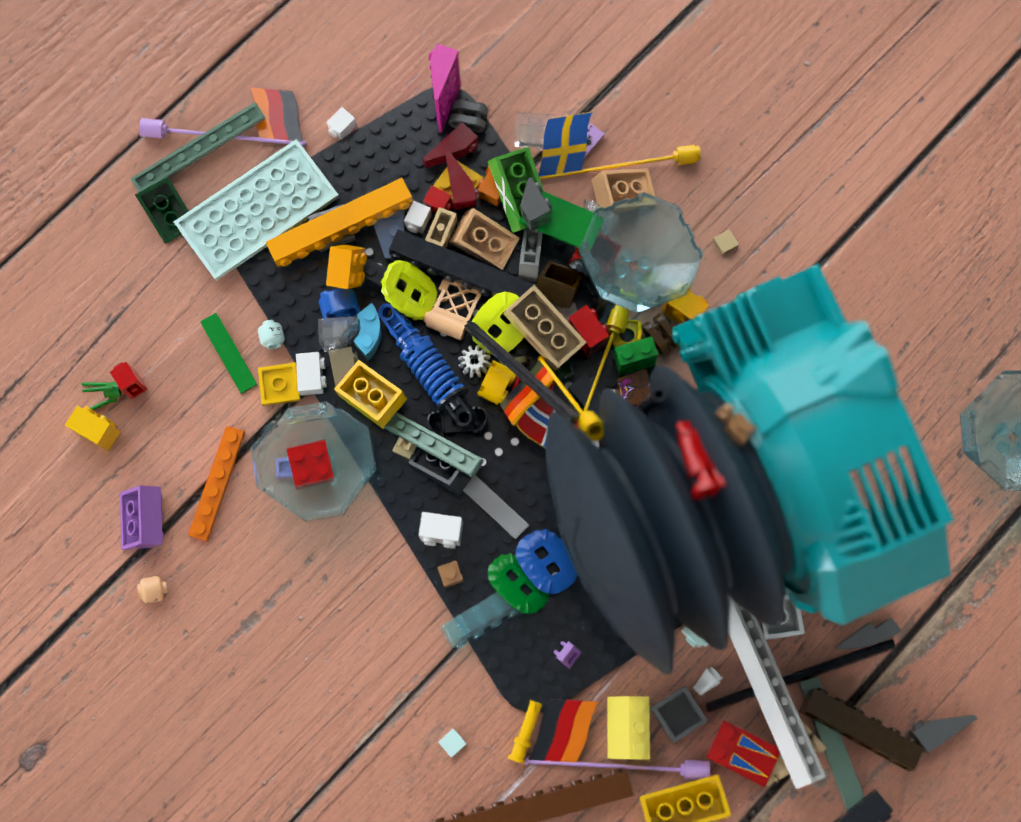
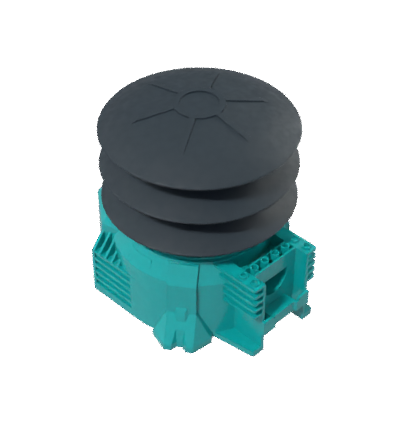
[546,264,955,675]

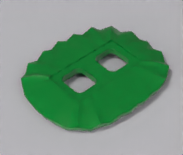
[488,553,549,614]

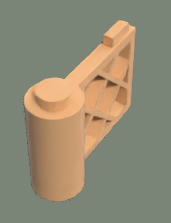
[424,280,481,340]

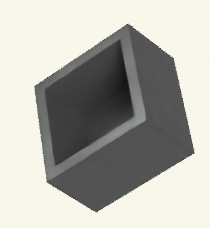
[650,686,708,743]

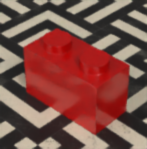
[110,362,148,399]

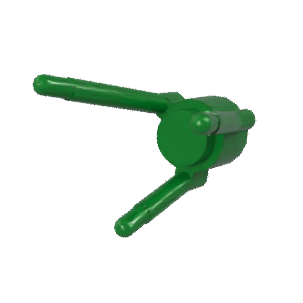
[81,382,122,410]

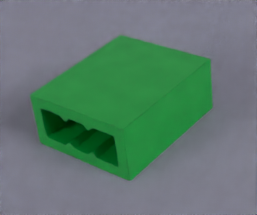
[613,336,658,376]

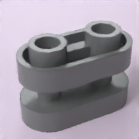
[448,99,489,132]

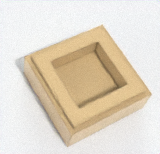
[713,229,739,255]

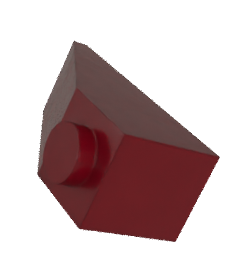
[423,122,478,169]
[445,150,479,210]

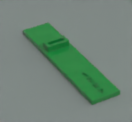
[200,313,258,394]

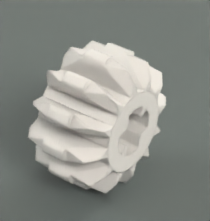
[458,345,491,378]

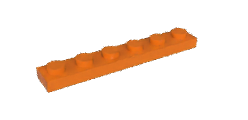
[188,426,246,542]

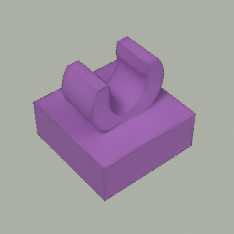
[554,641,581,669]

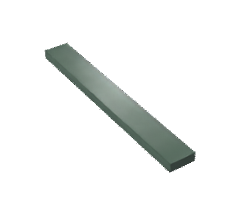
[130,102,266,192]
[798,676,864,811]

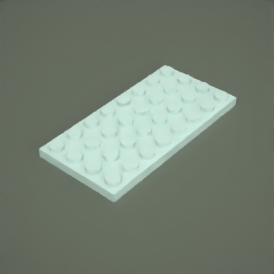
[174,139,339,281]

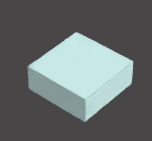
[438,728,467,758]

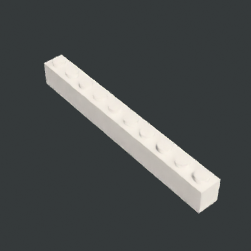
[729,596,826,789]

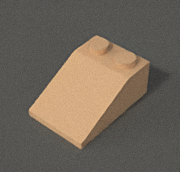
[591,169,657,214]
[449,208,519,270]

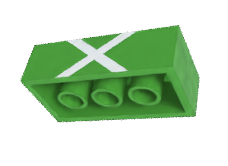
[488,146,544,233]

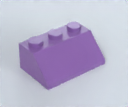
[120,485,164,550]

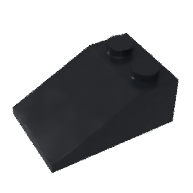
[408,448,472,496]

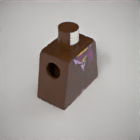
[611,369,650,406]

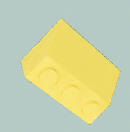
[607,696,650,759]

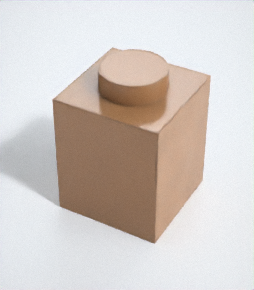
[438,561,464,588]

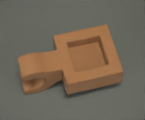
[715,403,755,445]

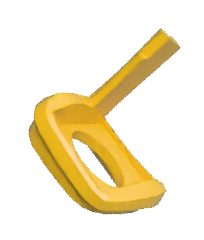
[613,319,642,347]

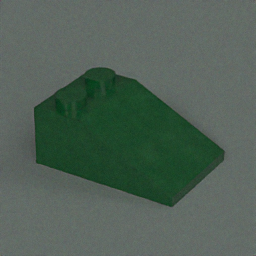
[135,176,189,244]

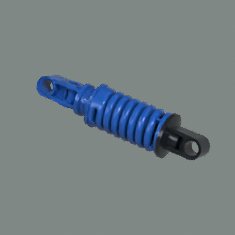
[378,304,478,427]

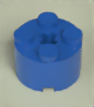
[319,288,361,327]

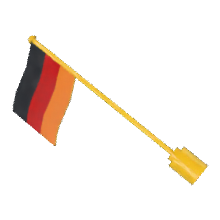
[500,356,604,441]

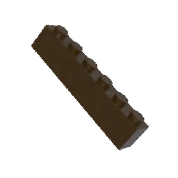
[799,687,924,771]

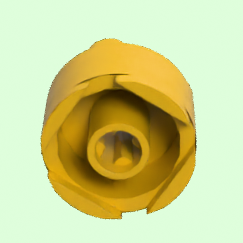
[477,360,516,405]

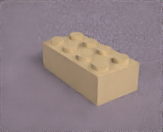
[504,285,587,371]

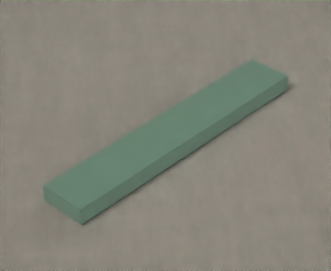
[384,412,484,477]

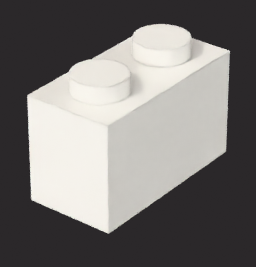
[296,352,327,396]

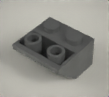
[521,177,552,232]

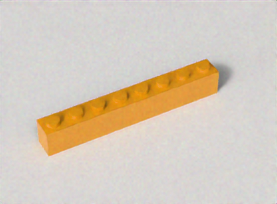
[265,178,413,267]

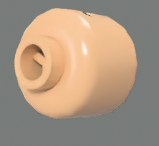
[137,576,167,603]

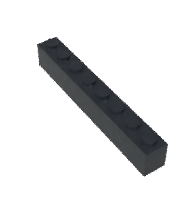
[389,229,537,298]

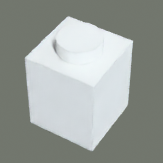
[327,107,357,140]
[404,201,432,234]

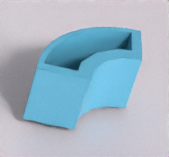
[354,303,382,360]

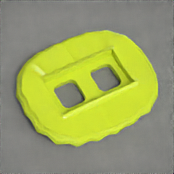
[381,260,437,320]
[472,292,524,355]

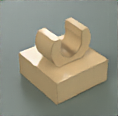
[392,437,417,460]

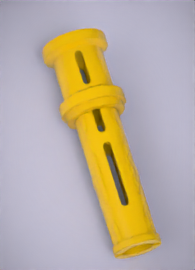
[508,700,543,764]

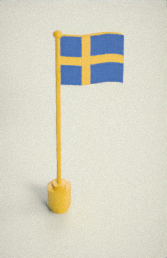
[538,112,701,180]

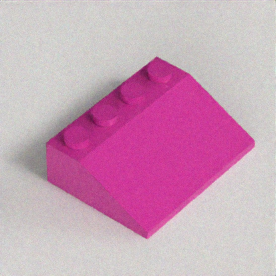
[429,44,461,132]

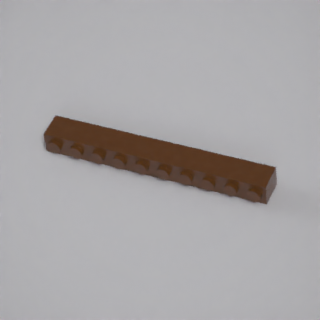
[432,768,634,822]

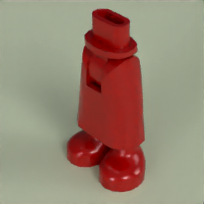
[676,421,726,499]

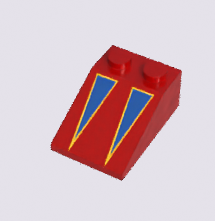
[706,720,781,787]

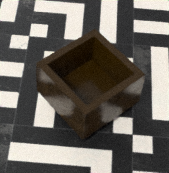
[536,260,584,309]

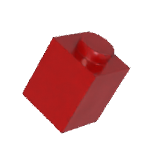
[423,185,453,213]

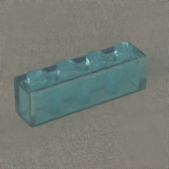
[440,592,519,650]

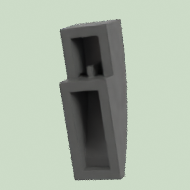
[835,618,901,650]

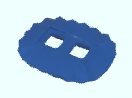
[516,529,578,594]

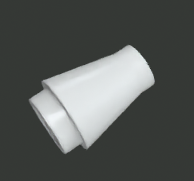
[693,666,722,696]

